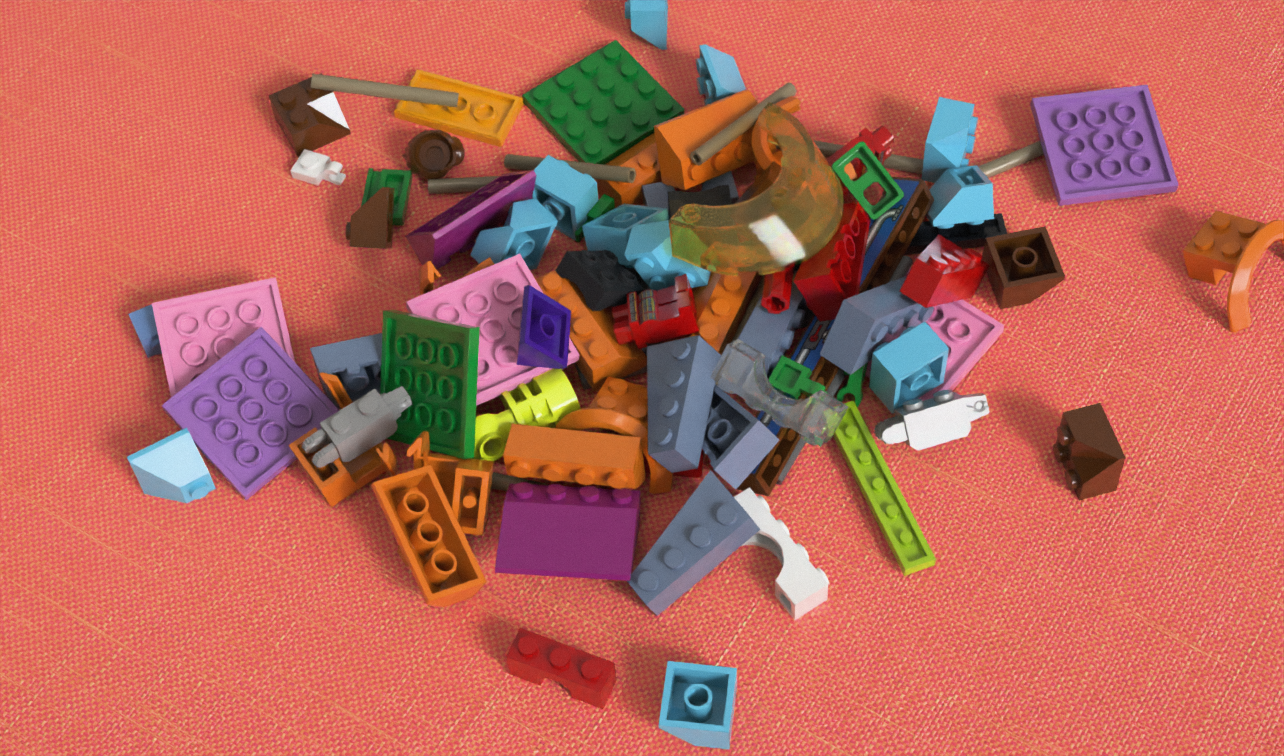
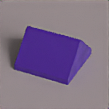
[517,285,571,369]

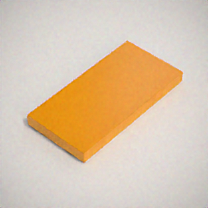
[394,69,524,147]

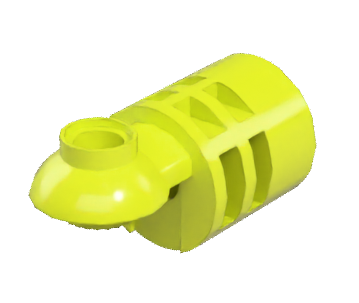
[472,368,581,461]

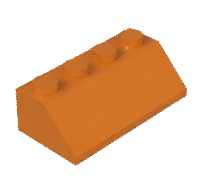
[654,89,776,190]
[594,132,662,208]
[663,245,765,368]
[535,269,647,392]
[503,424,646,489]
[371,465,487,607]

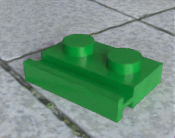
[361,168,413,225]

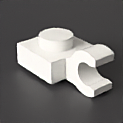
[290,149,346,186]

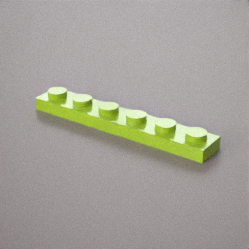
[823,400,936,576]

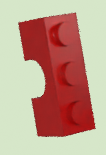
[506,628,617,709]

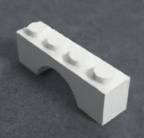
[734,487,829,620]

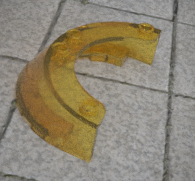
[669,102,844,276]

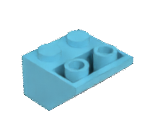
[696,44,746,105]
[926,165,994,229]

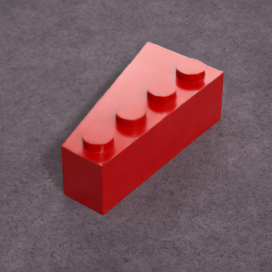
[794,201,870,322]
[899,234,990,308]

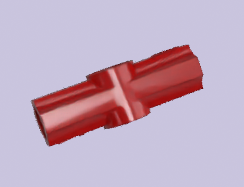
[761,228,798,314]

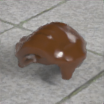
[402,130,465,180]

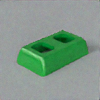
[832,141,904,220]

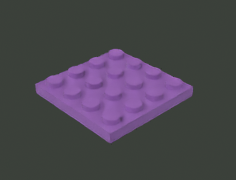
[1030,85,1179,206]
[162,326,340,501]

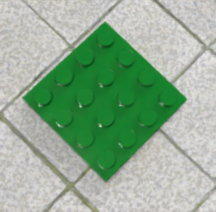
[522,40,685,165]
[380,310,480,459]

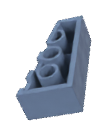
[728,270,808,403]
[820,276,934,375]
[310,333,382,409]
[647,335,721,473]
[702,384,780,490]
[627,470,760,616]

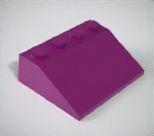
[405,170,537,269]
[495,482,640,581]

